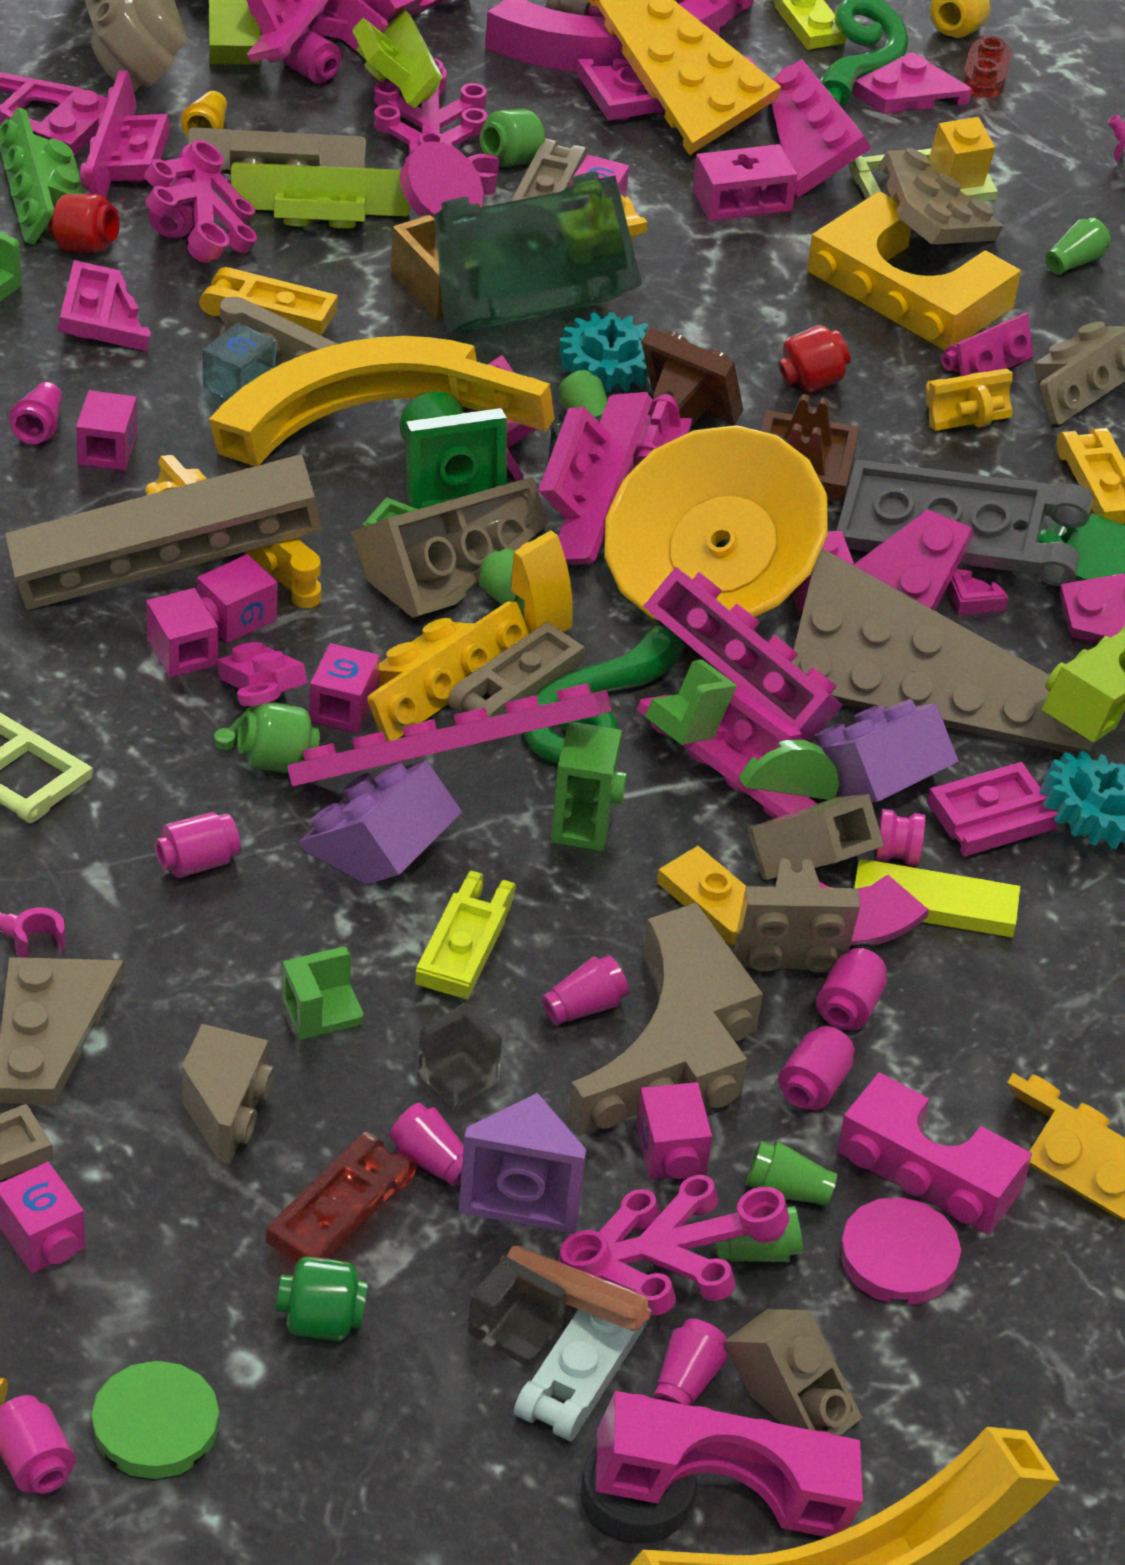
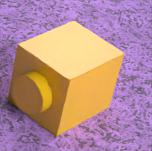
[929,117,996,189]

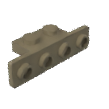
[188,127,366,174]
[1033,322,1125,424]

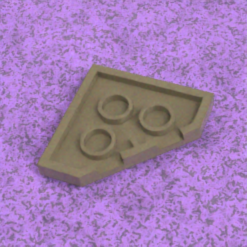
[879,148,1004,244]

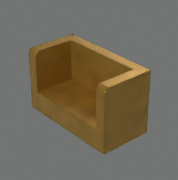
[391,215,479,321]

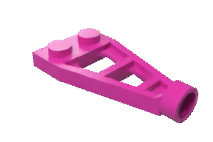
[0,72,108,156]

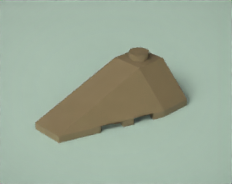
[351,477,548,618]

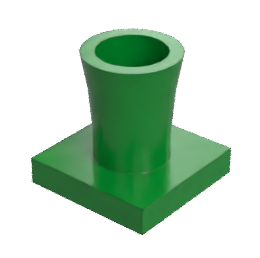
[399,391,507,509]

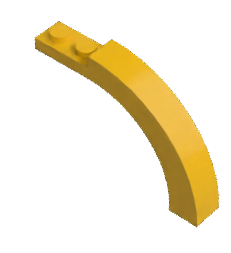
[209,336,555,466]
[630,1427,1060,1565]

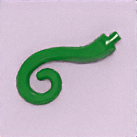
[820,0,908,107]
[523,625,684,764]

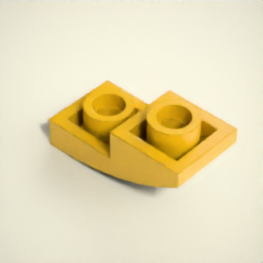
[511,530,573,634]

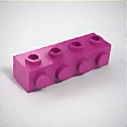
[643,567,843,743]

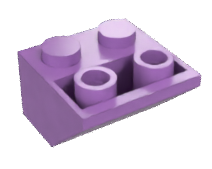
[814,699,959,802]
[298,760,462,884]

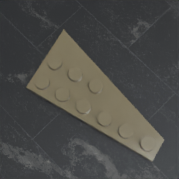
[793,548,1092,756]

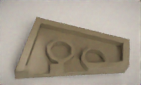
[0,957,124,1105]

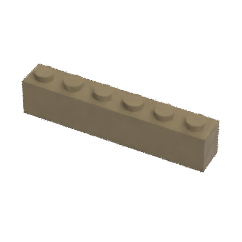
[5,454,323,610]

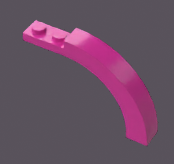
[485,0,754,72]

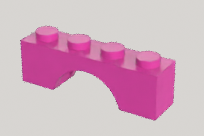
[596,1391,863,1537]

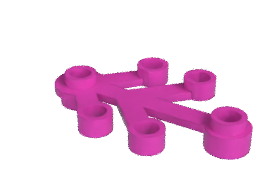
[374,58,488,153]
[144,140,257,263]
[558,1175,790,1315]

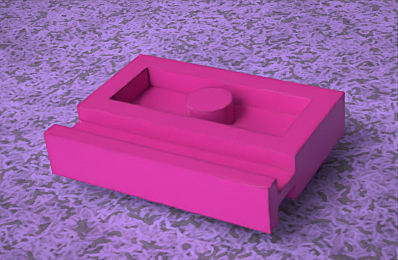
[927,762,1058,857]

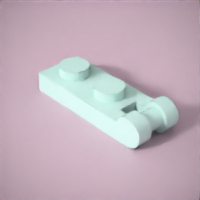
[514,1309,647,1441]

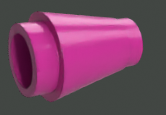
[9,382,63,444]
[541,955,629,1026]
[389,1102,464,1188]
[652,1319,728,1406]

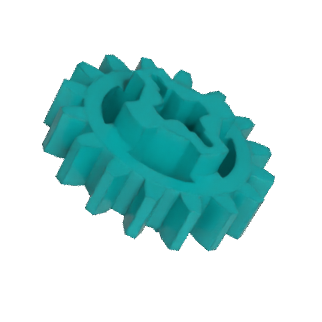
[559,312,649,393]
[1040,751,1125,849]

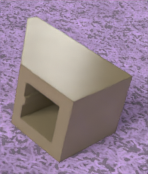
[747,794,884,880]
[182,1024,275,1164]
[724,1309,863,1436]

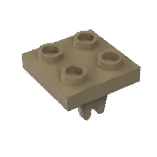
[733,858,860,972]

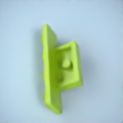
[352,9,442,109]
[231,162,410,228]

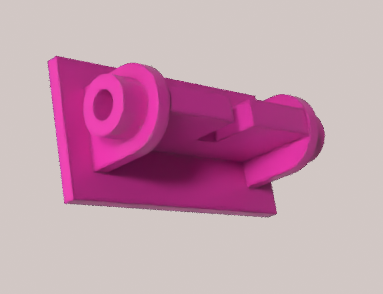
[941,313,1034,376]
[625,394,692,477]

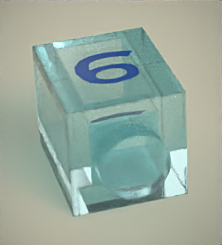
[203,322,276,399]

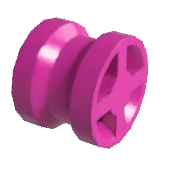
[875,809,925,867]

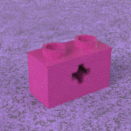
[692,144,797,221]

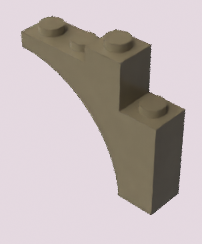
[568,903,763,1136]

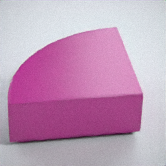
[947,569,1008,615]

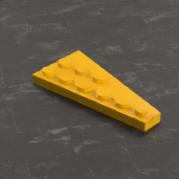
[588,0,781,155]

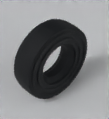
[581,1446,697,1543]

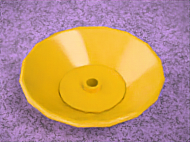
[604,425,828,621]

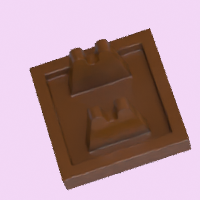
[641,327,743,427]
[760,394,860,501]

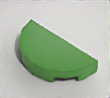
[738,740,839,800]

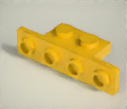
[367,601,529,741]
[1007,1073,1125,1222]

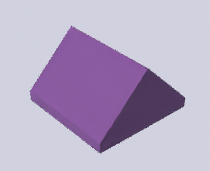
[459,1093,586,1234]

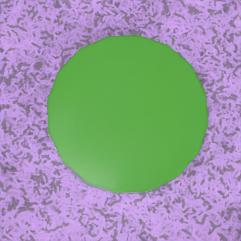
[91,1361,219,1479]

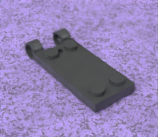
[837,459,1093,586]

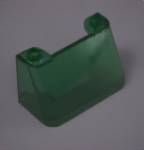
[434,171,642,334]

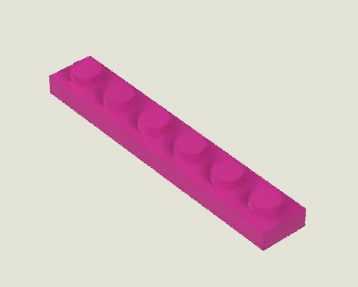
[287,683,612,786]

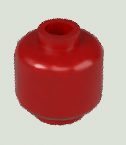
[48,194,120,253]
[778,325,851,394]

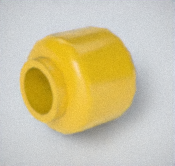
[930,0,991,39]

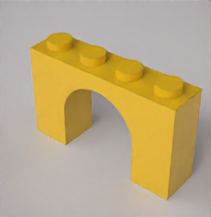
[807,191,1021,350]

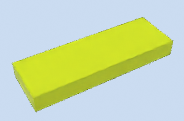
[854,858,1020,938]

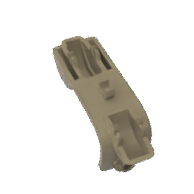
[85,0,186,92]

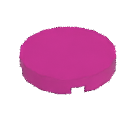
[399,141,484,229]
[840,1197,961,1305]

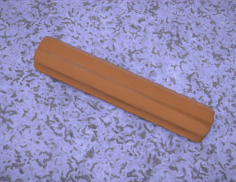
[500,1246,651,1331]

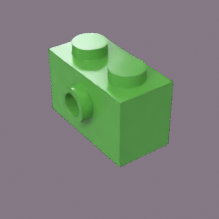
[551,722,627,851]

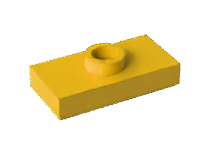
[657,846,746,946]

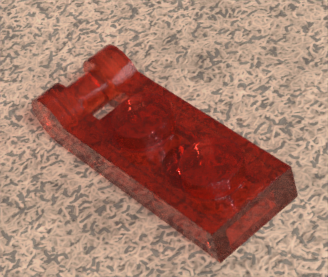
[266,1131,417,1262]

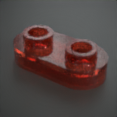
[962,36,1012,98]

